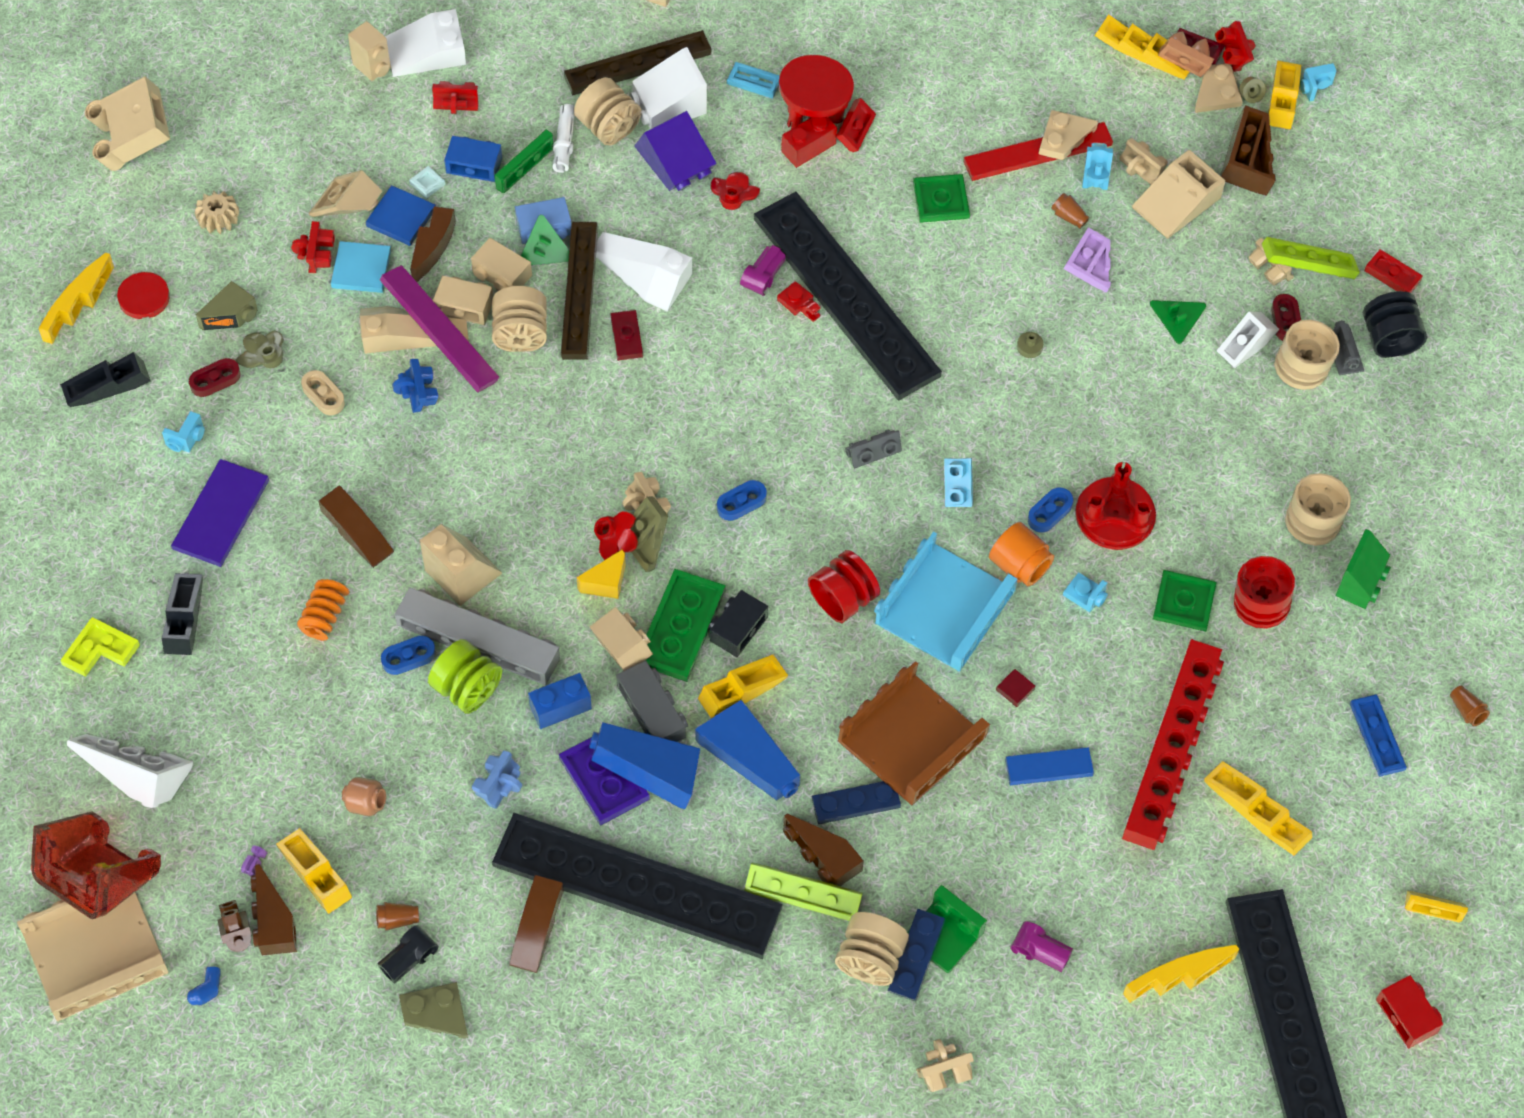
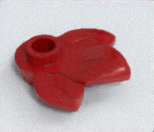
[711,172,760,210]
[594,511,638,560]

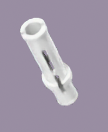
[552,104,575,173]

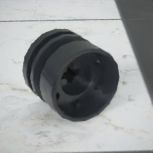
[1362,291,1428,358]

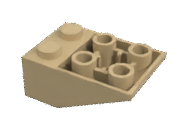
[1132,150,1225,239]

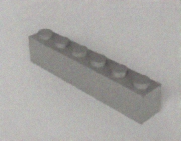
[395,587,560,686]

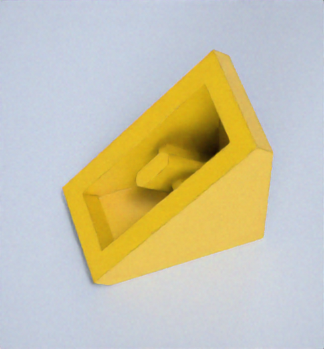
[577,550,626,599]

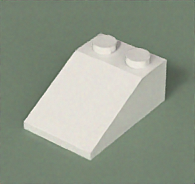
[385,9,466,77]

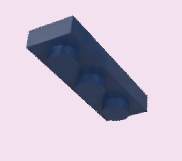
[812,781,901,825]
[888,909,946,1002]

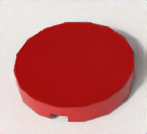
[117,272,170,319]

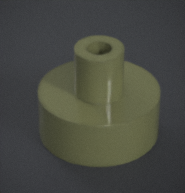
[1239,77,1266,103]
[1017,332,1044,358]

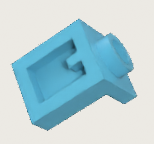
[1300,63,1336,102]
[1063,572,1108,612]

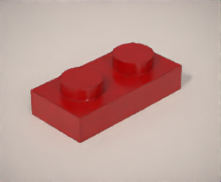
[836,98,876,152]
[1364,249,1423,293]

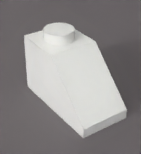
[1217,311,1279,368]

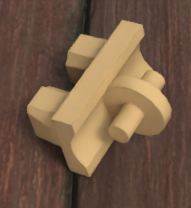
[1119,138,1168,185]
[1248,238,1294,286]
[622,472,671,514]
[916,1039,974,1092]

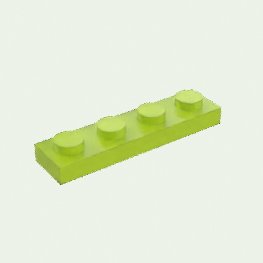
[1262,237,1360,279]
[744,862,863,921]

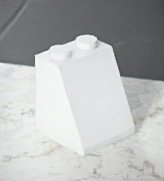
[630,47,707,129]

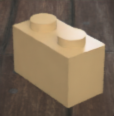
[348,21,391,81]
[471,238,532,291]
[433,275,493,325]
[590,607,652,671]

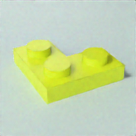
[60,617,140,677]

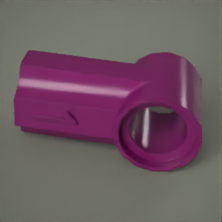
[740,245,786,296]
[1010,921,1073,973]

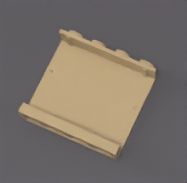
[17,875,169,1022]

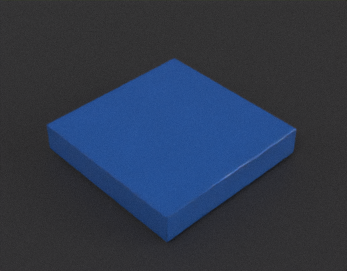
[366,185,436,246]

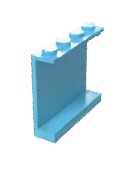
[874,531,1018,672]

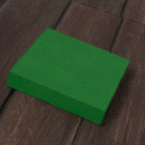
[913,174,970,223]
[1153,570,1217,632]

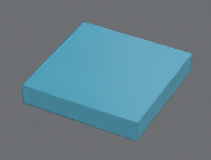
[331,241,391,293]

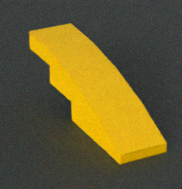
[1094,14,1189,79]
[38,253,114,344]
[1204,761,1313,856]
[1123,945,1239,1003]

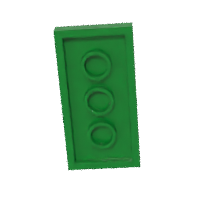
[643,569,726,682]

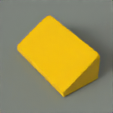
[1405,890,1468,923]

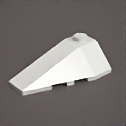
[596,232,692,312]
[67,734,193,808]

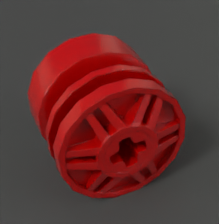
[808,550,880,623]
[1234,556,1295,629]

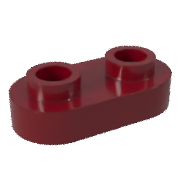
[1271,294,1301,341]
[189,358,241,397]

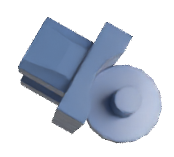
[472,750,523,809]

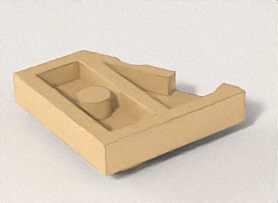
[1195,64,1243,113]
[1039,110,1098,160]

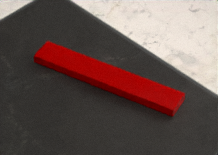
[963,122,1113,181]

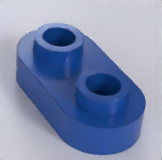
[717,480,767,521]
[1028,487,1073,533]
[381,636,436,675]

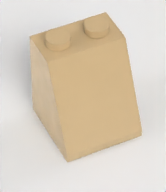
[420,524,502,606]

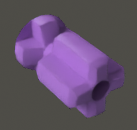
[241,845,268,877]

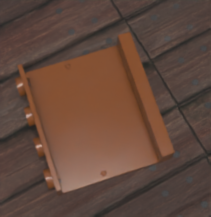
[838,661,990,805]

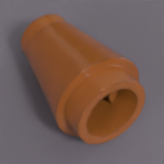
[1051,193,1090,229]
[1450,685,1490,726]
[376,902,419,931]

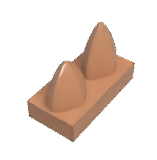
[1158,32,1214,77]

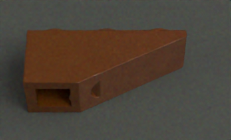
[783,813,864,886]
[251,864,297,956]

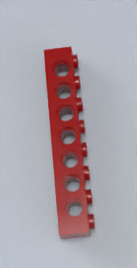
[1122,639,1224,850]

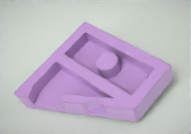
[1064,227,1111,292]

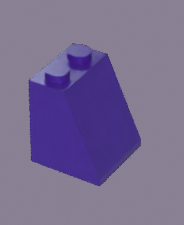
[634,111,717,191]

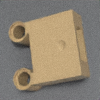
[85,76,170,171]

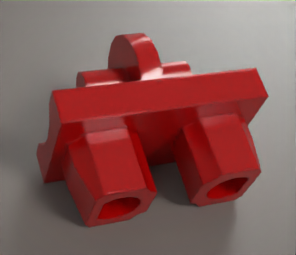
[1215,21,1256,72]
[432,81,479,114]
[291,221,335,273]

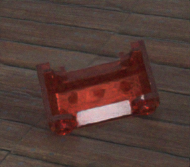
[31,811,161,919]

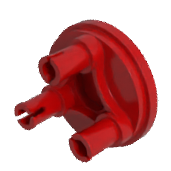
[779,55,854,129]
[1075,462,1156,550]

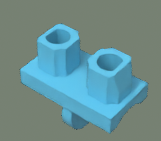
[1082,143,1113,190]
[944,458,973,507]

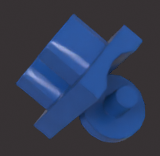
[392,359,438,413]

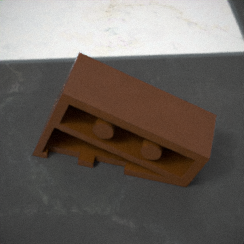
[1220,105,1276,196]

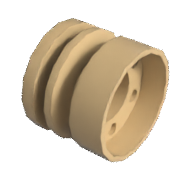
[574,77,641,146]
[492,286,547,352]
[1274,320,1340,390]
[1285,473,1351,546]
[835,912,909,986]

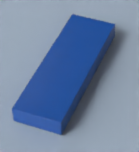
[1350,694,1407,777]
[1005,747,1094,786]

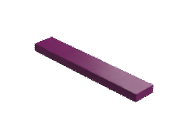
[380,265,499,393]

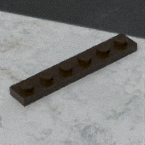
[564,30,712,96]
[561,222,599,360]

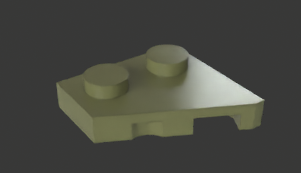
[630,496,668,572]
[399,982,468,1039]

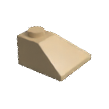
[309,170,382,217]

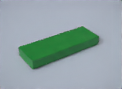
[495,129,553,193]

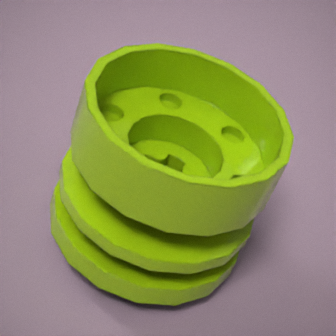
[428,639,503,714]

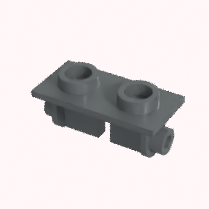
[1333,320,1364,375]
[845,429,902,469]

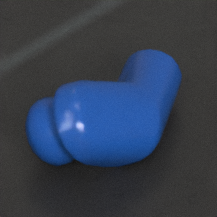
[187,967,221,1006]

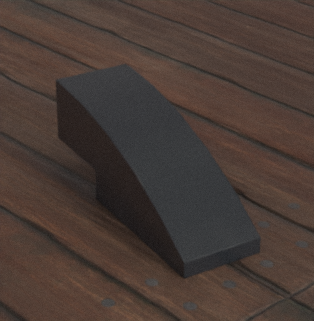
[60,352,151,407]
[161,573,203,655]

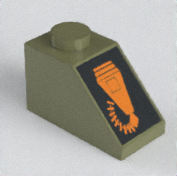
[196,281,258,330]

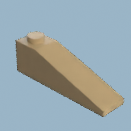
[360,306,469,354]

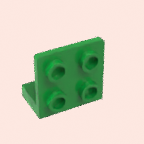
[907,885,987,973]

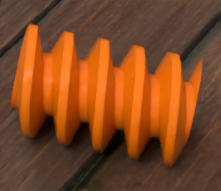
[297,579,350,641]

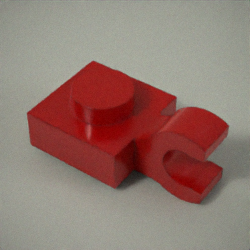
[777,281,821,322]

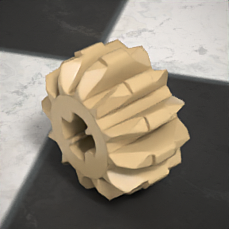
[195,190,239,235]

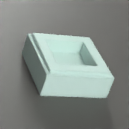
[409,166,445,199]

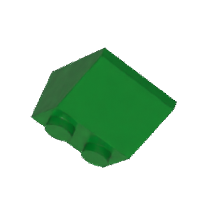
[1335,529,1391,609]

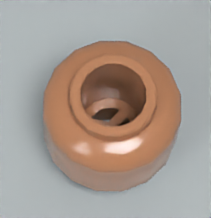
[342,777,386,816]

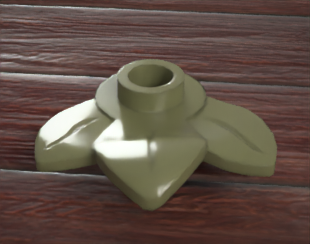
[236,330,284,368]

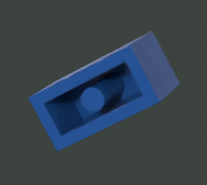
[444,136,502,182]
[528,673,592,729]

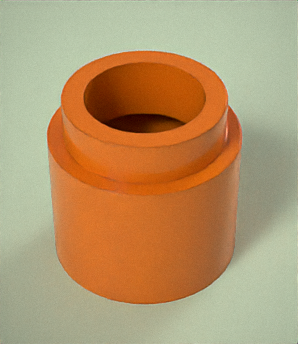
[989,522,1054,587]

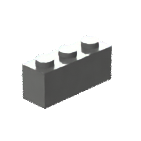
[616,661,688,742]

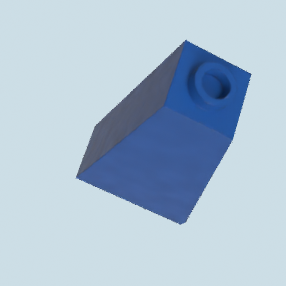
[695,700,800,801]
[589,722,700,809]

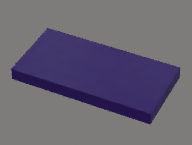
[171,459,269,567]

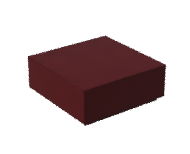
[996,669,1036,707]

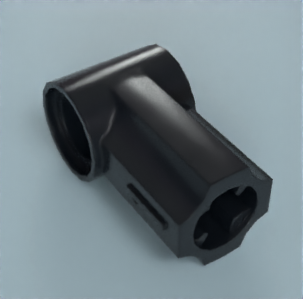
[377,925,439,984]

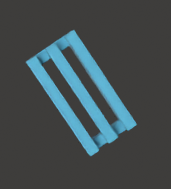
[727,62,780,99]

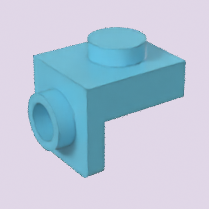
[162,411,205,453]

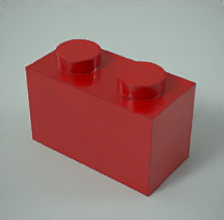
[781,117,837,168]
[1376,975,1444,1049]

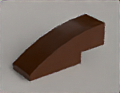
[410,207,456,282]
[318,485,394,568]
[509,875,564,973]

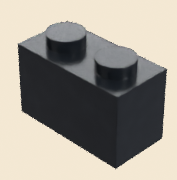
[709,590,768,658]

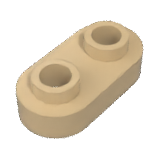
[301,370,345,415]

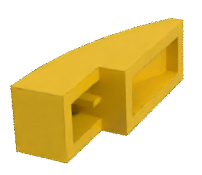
[1268,60,1302,130]
[698,654,788,718]
[276,828,352,914]

